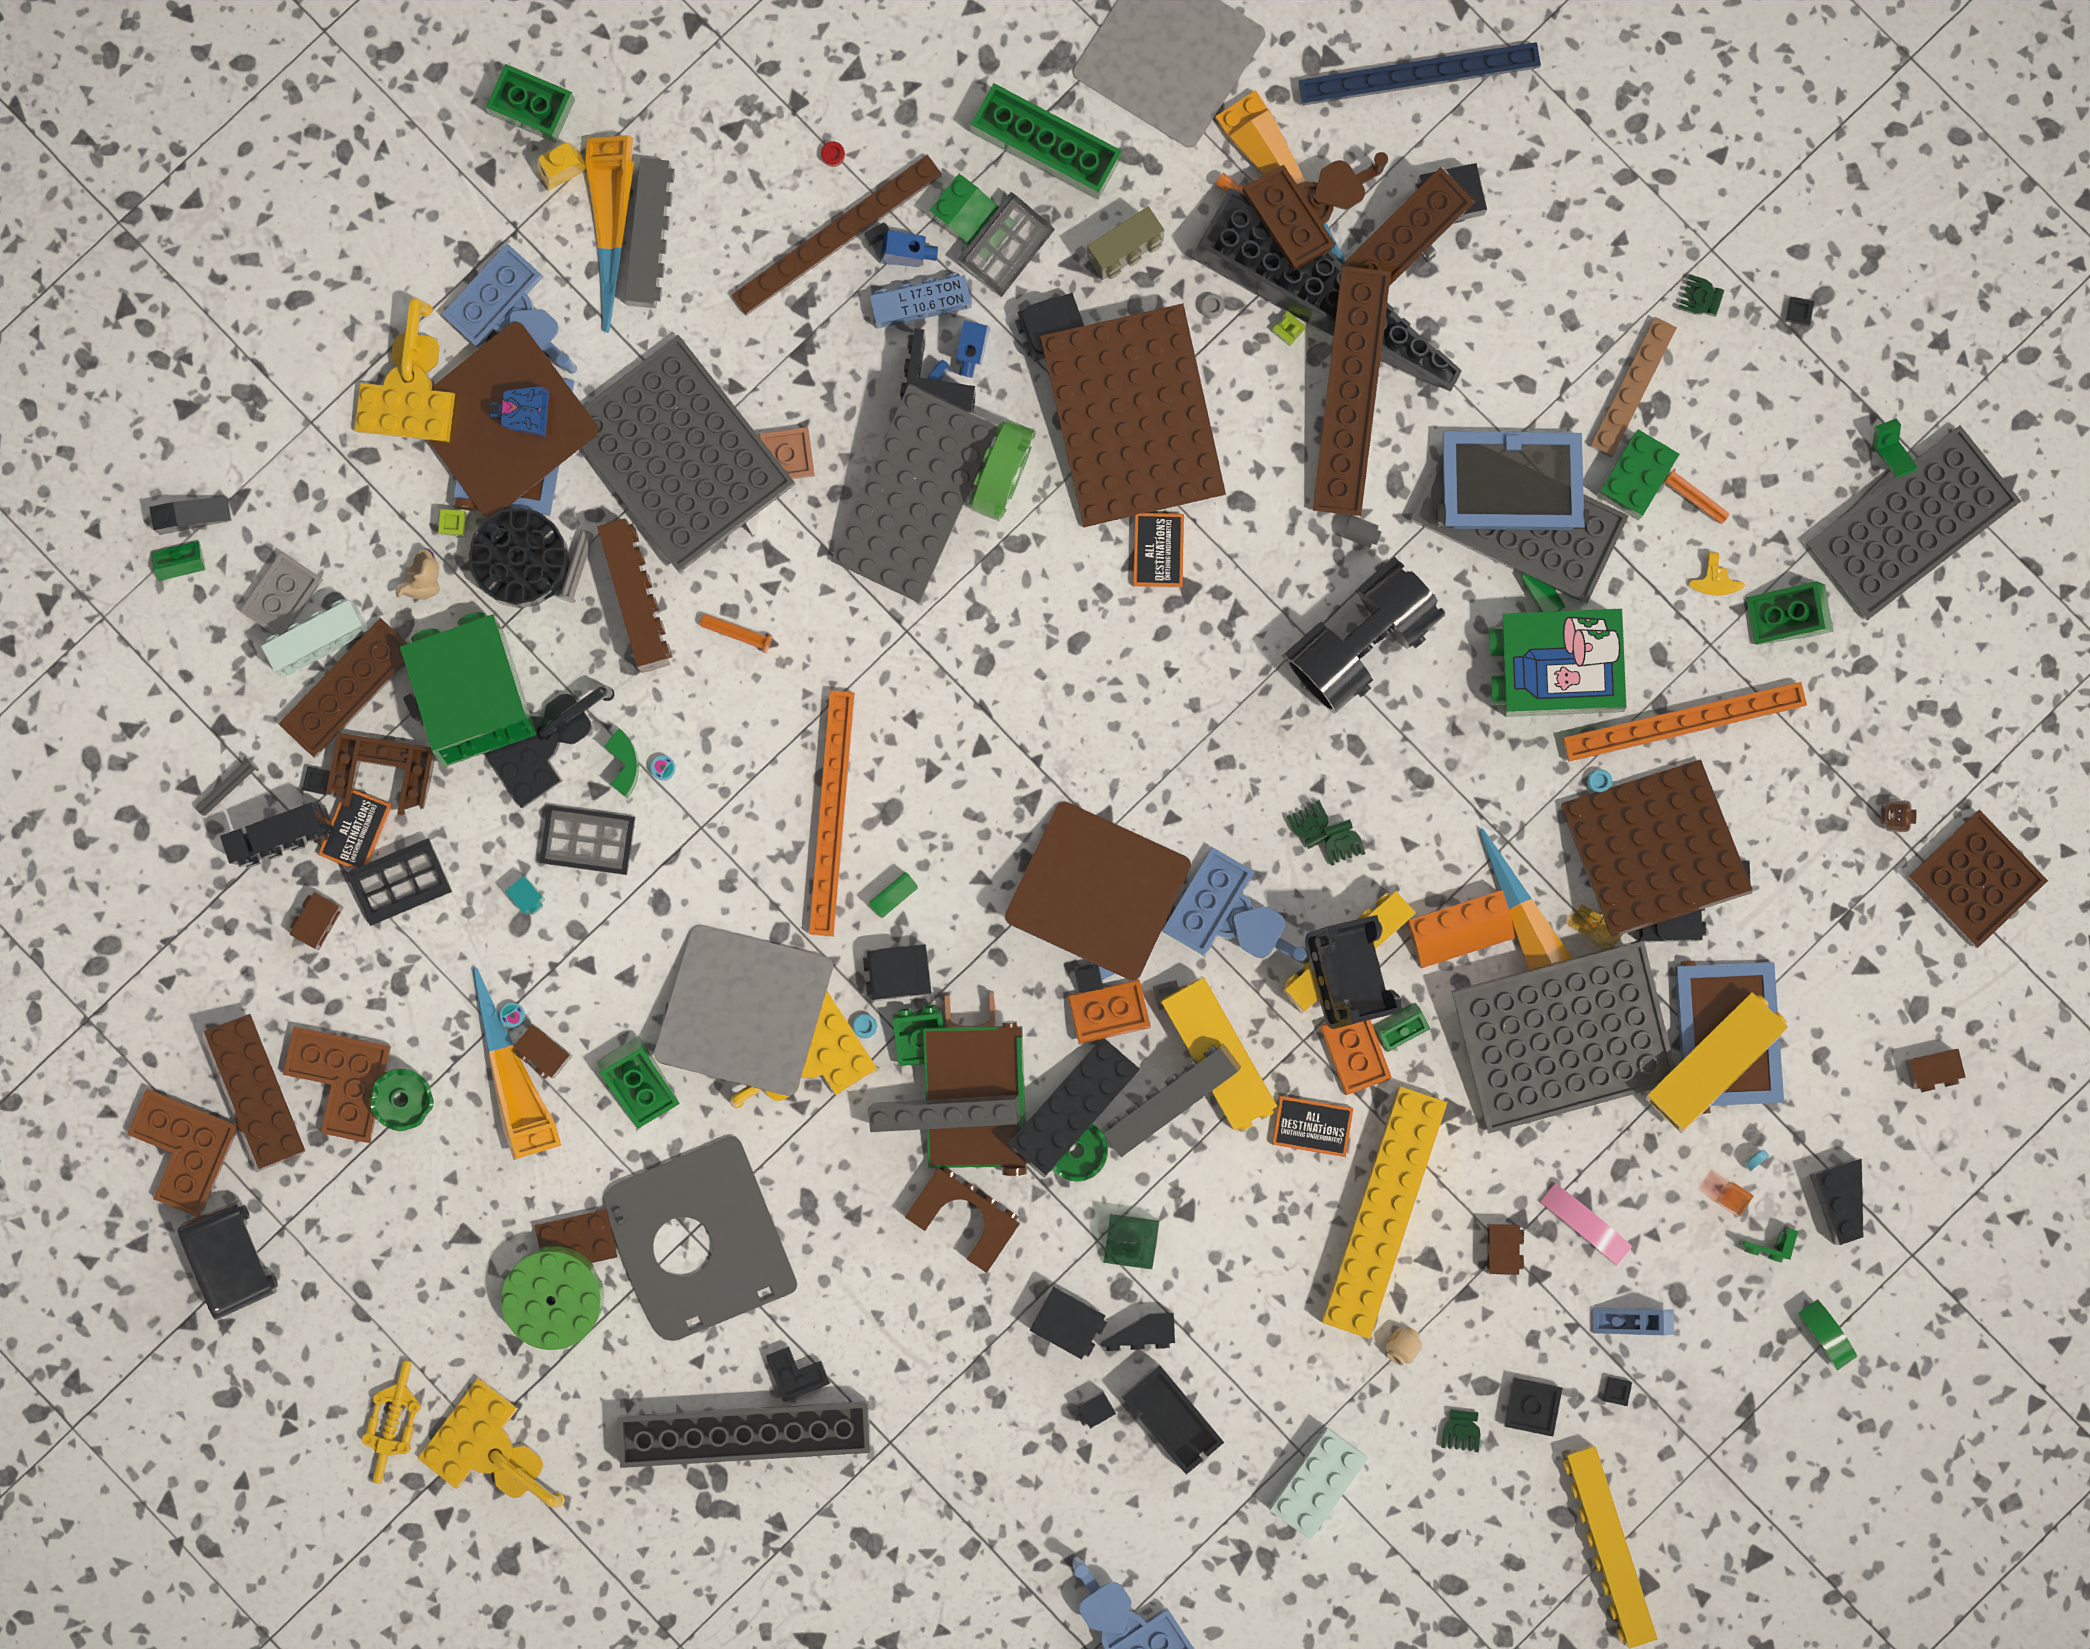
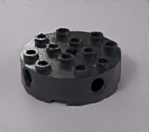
[469,508,570,608]

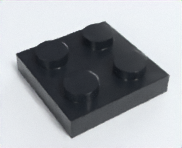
[1503,1377,1563,1437]

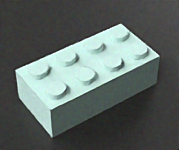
[261,599,369,678]
[1269,1427,1368,1540]

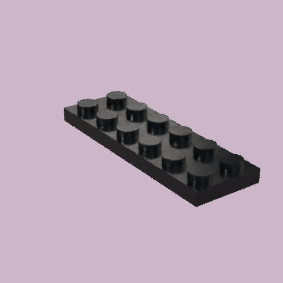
[1007,1038,1140,1178]

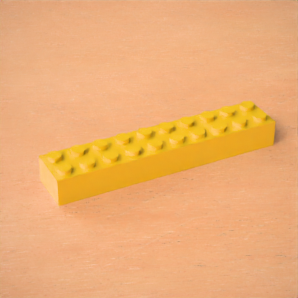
[1321,1086,1448,1339]

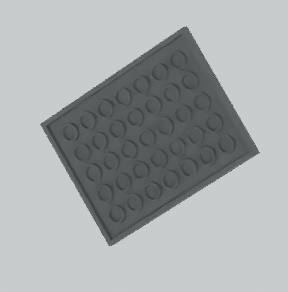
[582,334,796,573]
[1451,939,1675,1134]

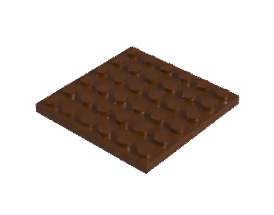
[1561,759,1753,938]

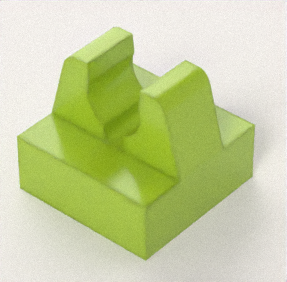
[1272,311,1306,346]
[438,509,466,536]

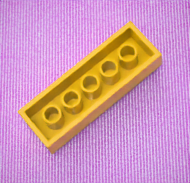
[1282,891,1416,1013]

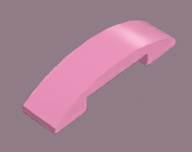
[1540,1183,1632,1266]

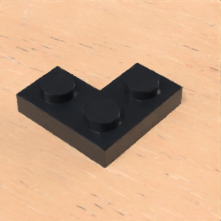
[766,1346,830,1402]

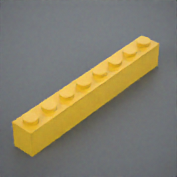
[1562,1445,1658,1649]

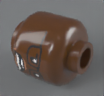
[1881,800,1917,832]

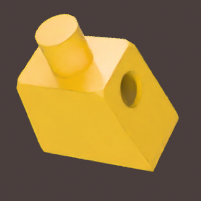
[537,142,587,191]

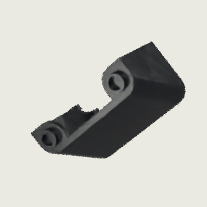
[1305,915,1403,1029]
[177,1200,278,1320]

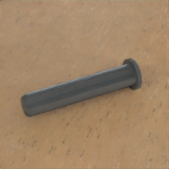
[195,756,260,816]

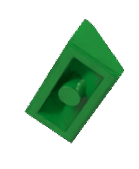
[152,541,205,581]
[1520,573,1565,612]
[869,872,918,918]
[1373,1003,1430,1052]

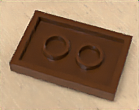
[534,1209,618,1263]

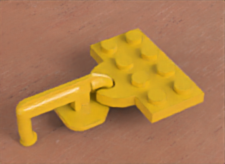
[354,298,455,442]
[730,991,877,1108]
[417,1378,565,1507]

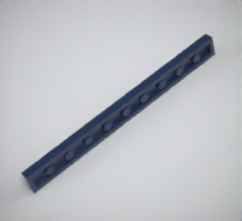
[1298,42,1541,106]

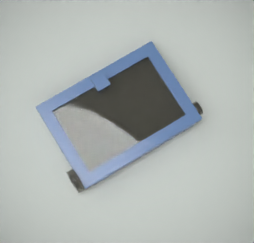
[1435,431,1589,530]

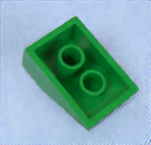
[929,173,1017,261]
[1746,581,1834,645]
[597,1036,680,1129]

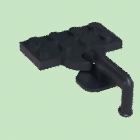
[485,686,615,808]

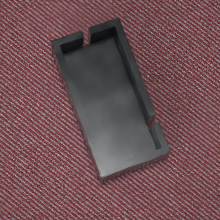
[220,802,335,868]
[1122,1364,1224,1475]

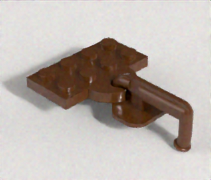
[1242,152,1388,270]

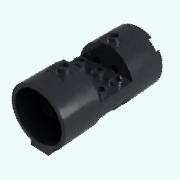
[1282,556,1445,714]

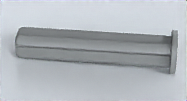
[556,530,593,603]

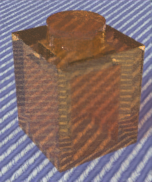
[1715,1182,1754,1216]

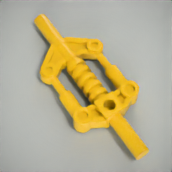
[362,1360,421,1484]

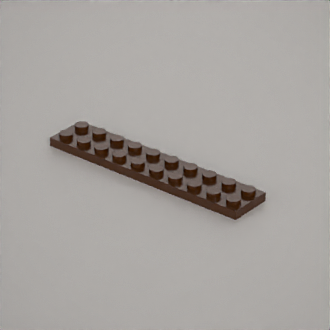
[1312,266,1391,516]

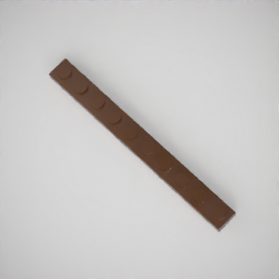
[731,154,942,316]

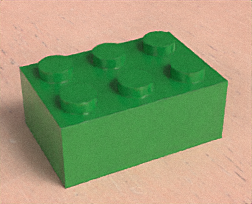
[486,64,575,143]
[1597,429,1680,521]

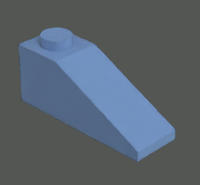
[1593,1308,1674,1336]

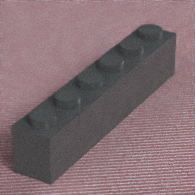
[625,158,675,308]
[1104,1043,1241,1157]
[868,1094,1022,1132]

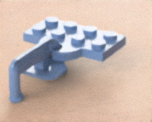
[441,243,577,374]
[1162,847,1309,964]
[1072,1557,1194,1649]

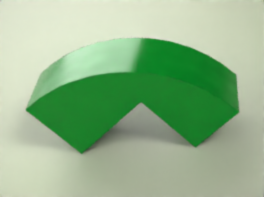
[603,728,639,799]
[1798,1299,1858,1371]

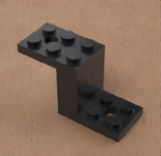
[900,328,976,413]

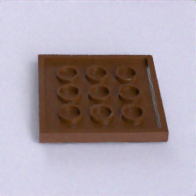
[1907,809,2048,948]

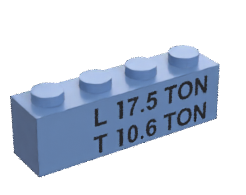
[870,273,972,329]

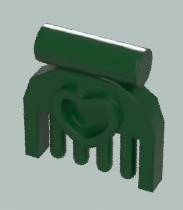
[1678,274,1725,317]
[1287,800,1329,849]
[1324,819,1366,866]
[1441,1408,1481,1453]

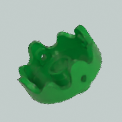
[369,1069,434,1131]
[1052,1124,1108,1182]

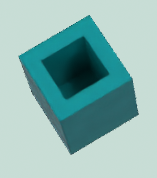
[505,876,546,915]

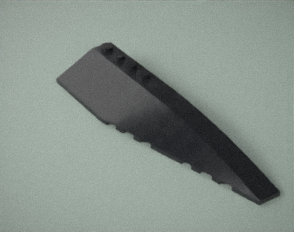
[1192,188,1462,392]

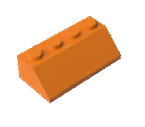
[1406,890,1515,969]

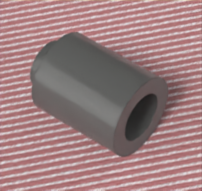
[1343,515,1382,548]

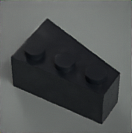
[1809,1158,1864,1245]

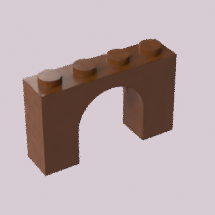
[905,1167,1020,1273]

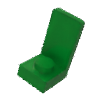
[1872,418,1918,478]
[1739,1228,1798,1263]

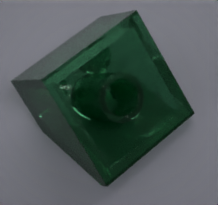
[1103,1214,1159,1270]

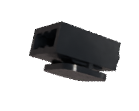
[1415,163,1487,224]
[1015,293,1084,362]
[1639,908,1706,943]
[863,944,932,1001]
[1029,1286,1108,1360]

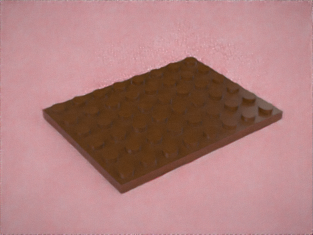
[1040,303,1226,527]

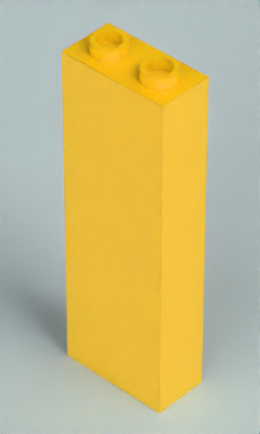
[1159,976,1277,1132]
[1646,992,1788,1134]

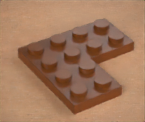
[283,1026,392,1143]
[127,1089,238,1217]

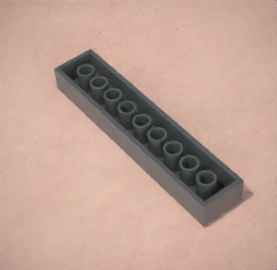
[618,1401,871,1468]

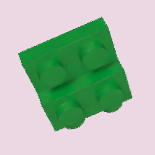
[892,1005,944,1067]

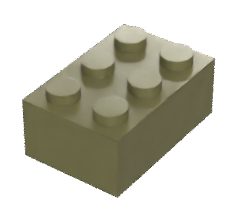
[1087,206,1165,280]

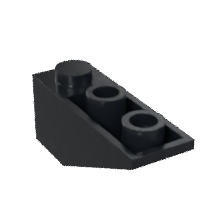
[1100,1312,1175,1351]

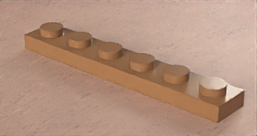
[1590,317,1677,458]

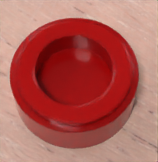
[821,141,845,167]

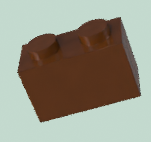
[289,892,343,950]
[513,1024,573,1079]
[1905,1049,1966,1093]
[1487,1224,1524,1275]

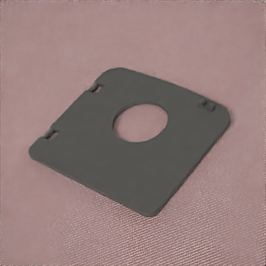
[605,1137,798,1341]

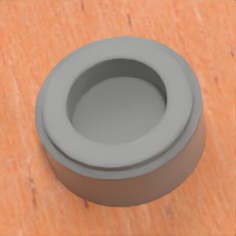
[1200,294,1225,319]

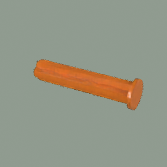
[1662,468,1729,524]
[700,614,772,654]

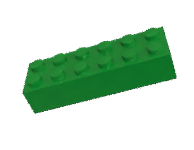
[971,83,1122,200]

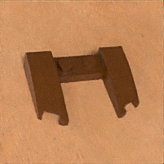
[326,733,436,816]

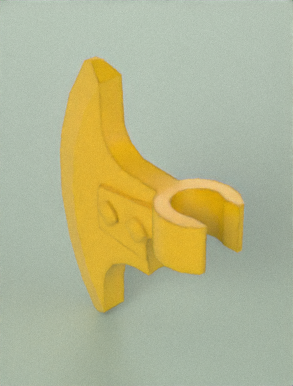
[1688,552,1745,595]

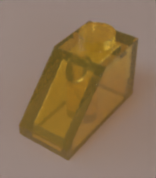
[1567,904,1623,950]

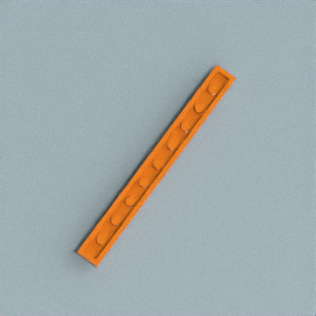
[1563,682,1807,762]
[809,690,855,937]

